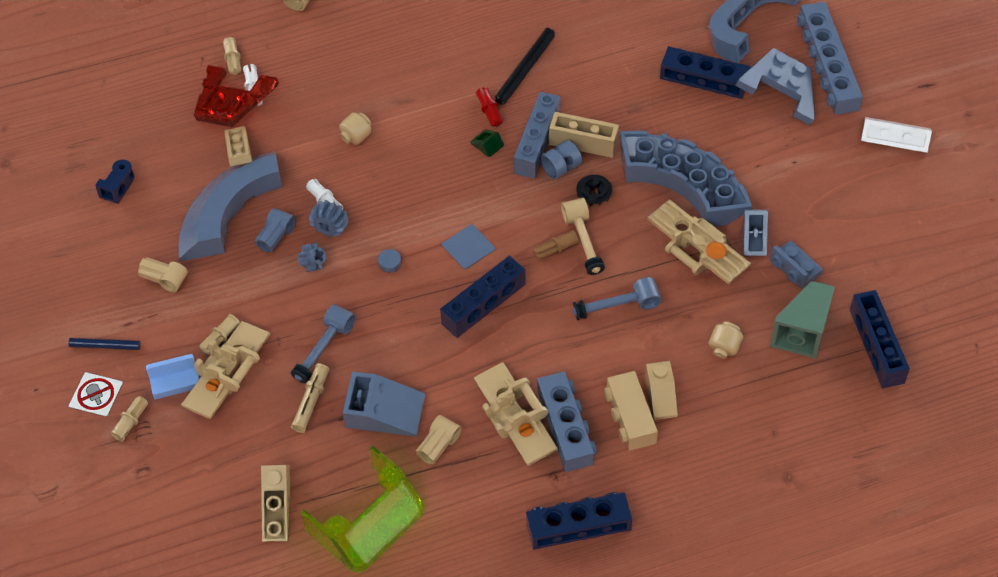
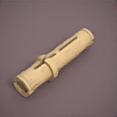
[291,363,330,433]

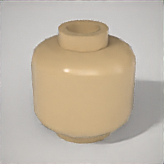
[339,112,372,145]
[708,322,743,359]

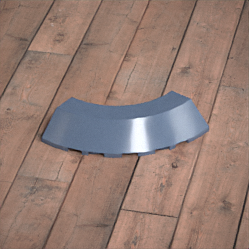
[619,131,752,227]
[178,151,282,261]

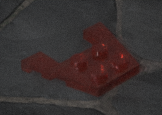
[194,65,280,127]

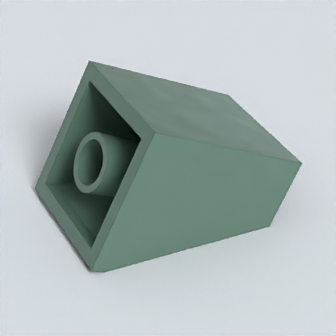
[770,281,835,358]

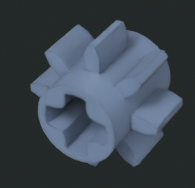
[297,243,326,272]

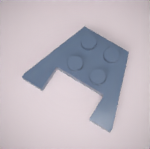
[735,48,815,125]

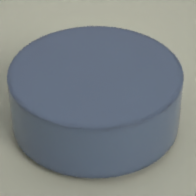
[378,249,401,273]

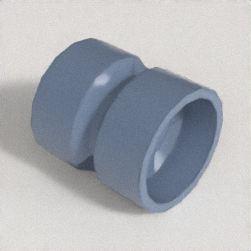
[540,140,582,180]

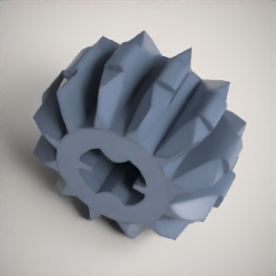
[308,200,349,238]

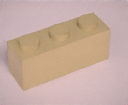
[549,112,619,158]
[604,371,658,451]

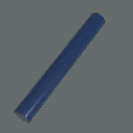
[68,338,140,350]

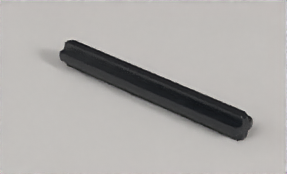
[495,27,555,105]

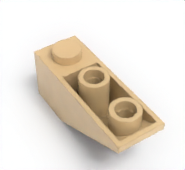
[261,465,290,542]

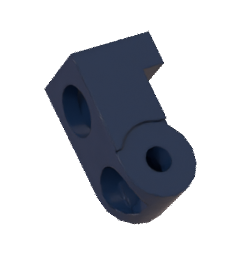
[95,159,134,204]

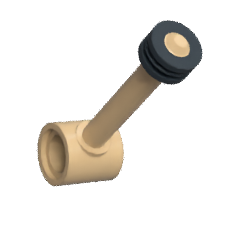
[561,198,605,275]

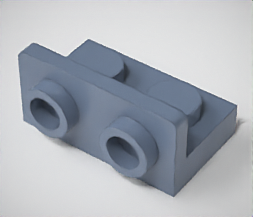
[770,240,823,289]

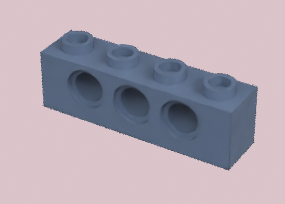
[514,92,561,179]
[537,371,597,472]

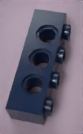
[660,46,751,99]
[440,255,526,338]
[850,290,910,389]
[526,492,632,550]

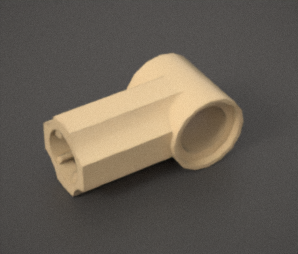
[138,257,188,292]
[416,415,462,465]

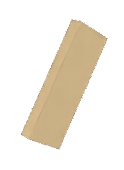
[224,126,252,166]

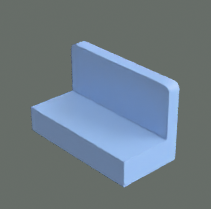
[146,354,200,400]

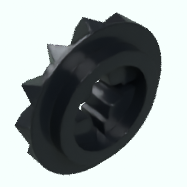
[576,175,612,206]

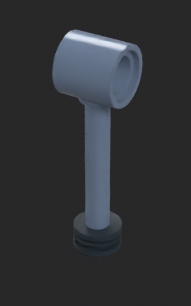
[572,277,662,320]
[291,304,356,384]

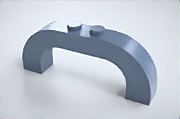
[710,0,801,63]

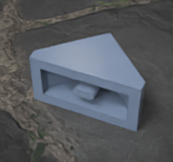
[742,210,768,256]

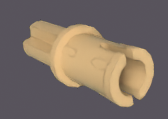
[223,37,242,76]
[199,314,240,355]
[110,396,148,442]

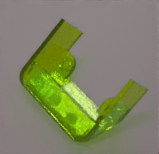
[301,446,424,572]

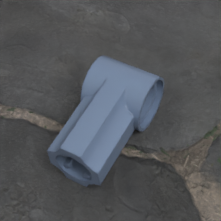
[255,208,296,253]

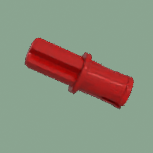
[476,87,503,127]

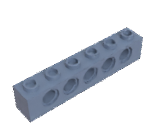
[797,2,863,115]

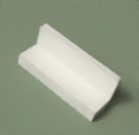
[861,117,932,152]

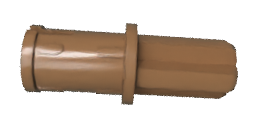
[533,230,579,259]

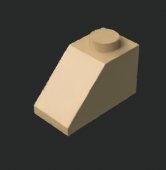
[645,361,678,420]

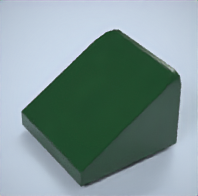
[471,129,504,157]

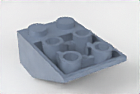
[342,371,425,437]

